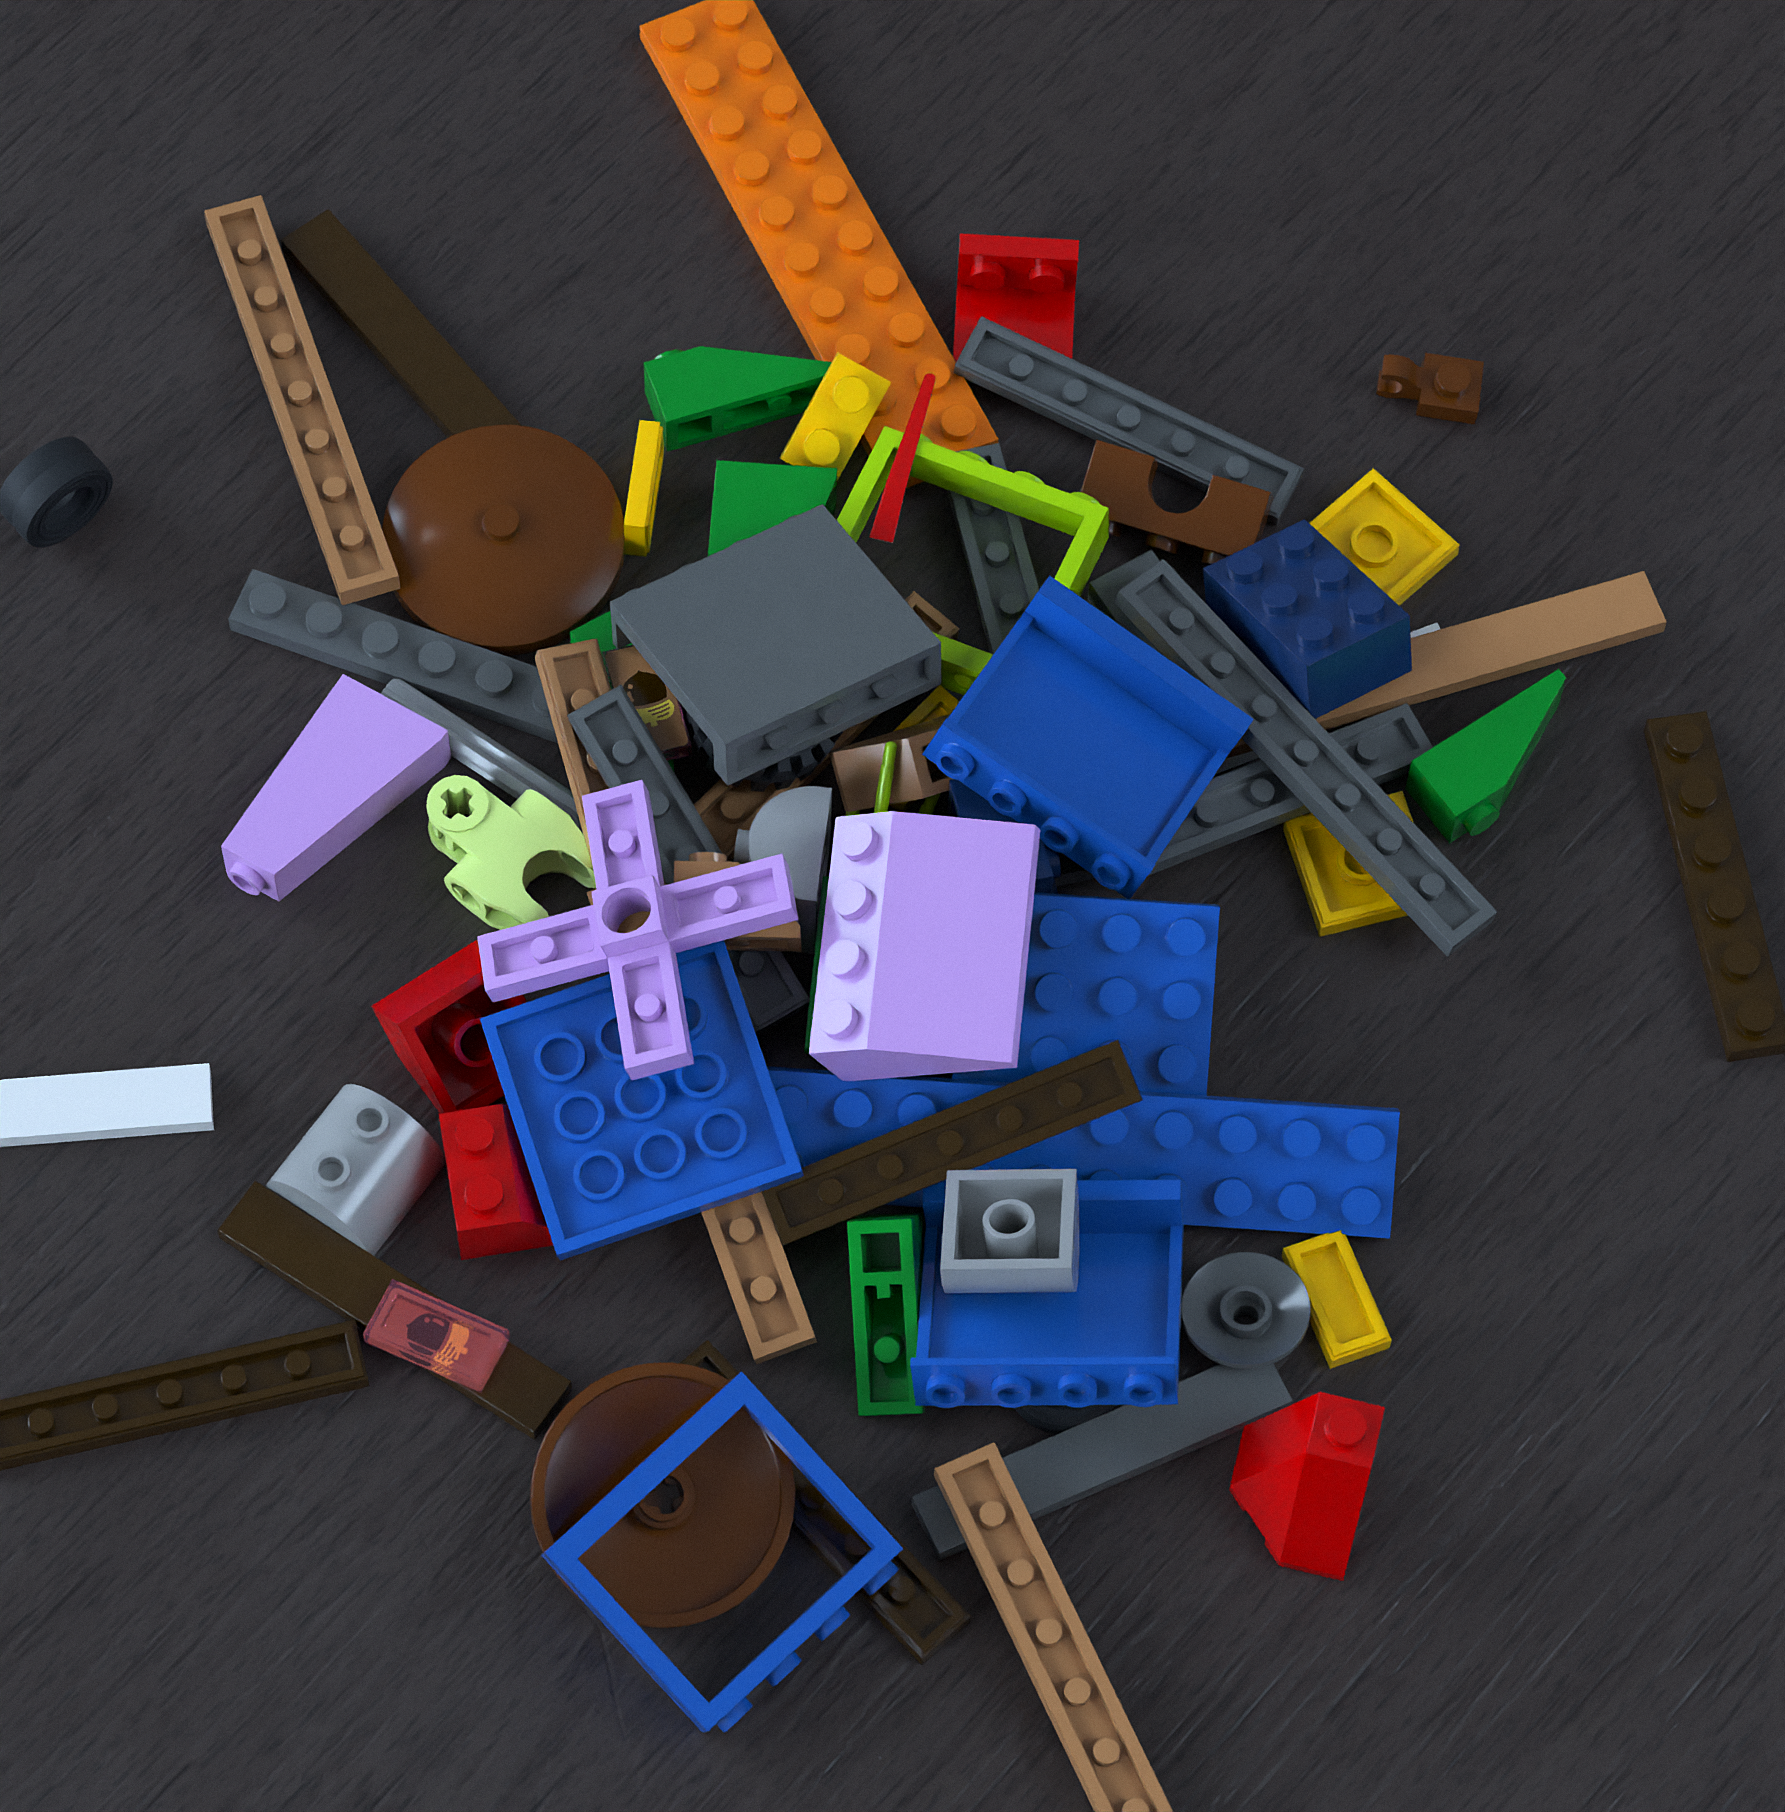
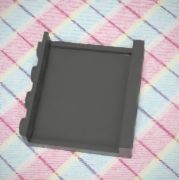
[610,504,941,786]

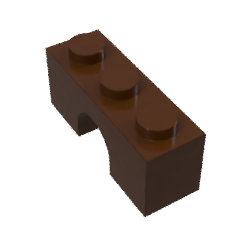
[1081,440,1274,565]

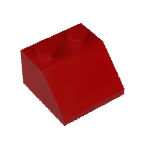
[371,940,527,1114]
[439,1104,553,1260]

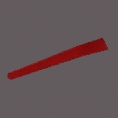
[869,373,936,543]

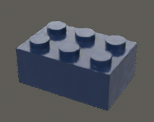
[1203,519,1412,719]

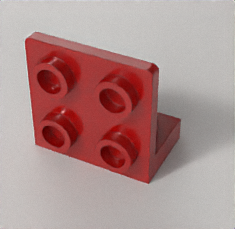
[953,233,1079,362]

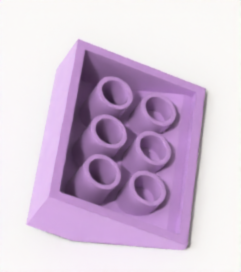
[809,811,1040,1081]

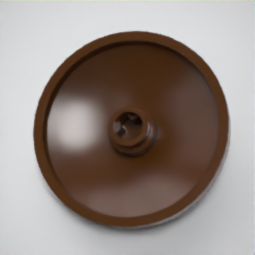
[382,425,625,656]
[530,1362,795,1628]

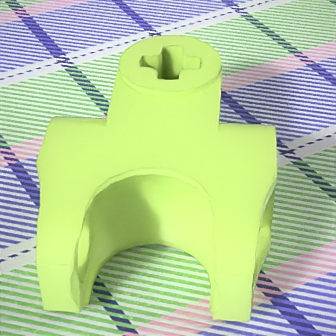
[426,775,596,930]

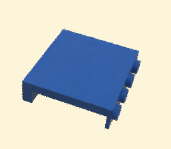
[922,575,1254,899]
[910,1179,1184,1408]

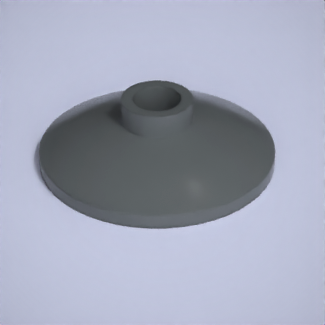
[1181,1252,1311,1369]

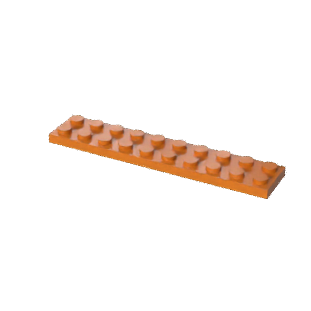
[640,0,999,488]

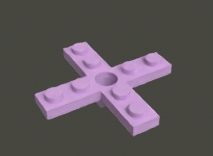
[477,780,799,1080]

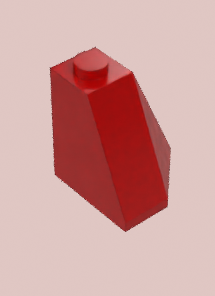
[1229,1392,1385,1581]

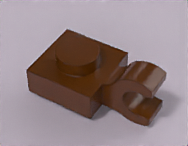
[1376,353,1484,425]

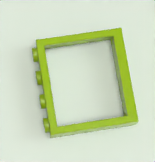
[837,426,1109,695]

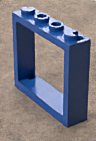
[541,1371,903,1733]

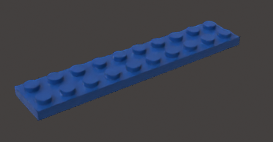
[767,1066,1400,1238]

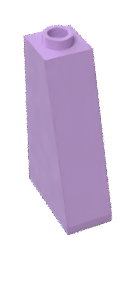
[221,674,451,901]

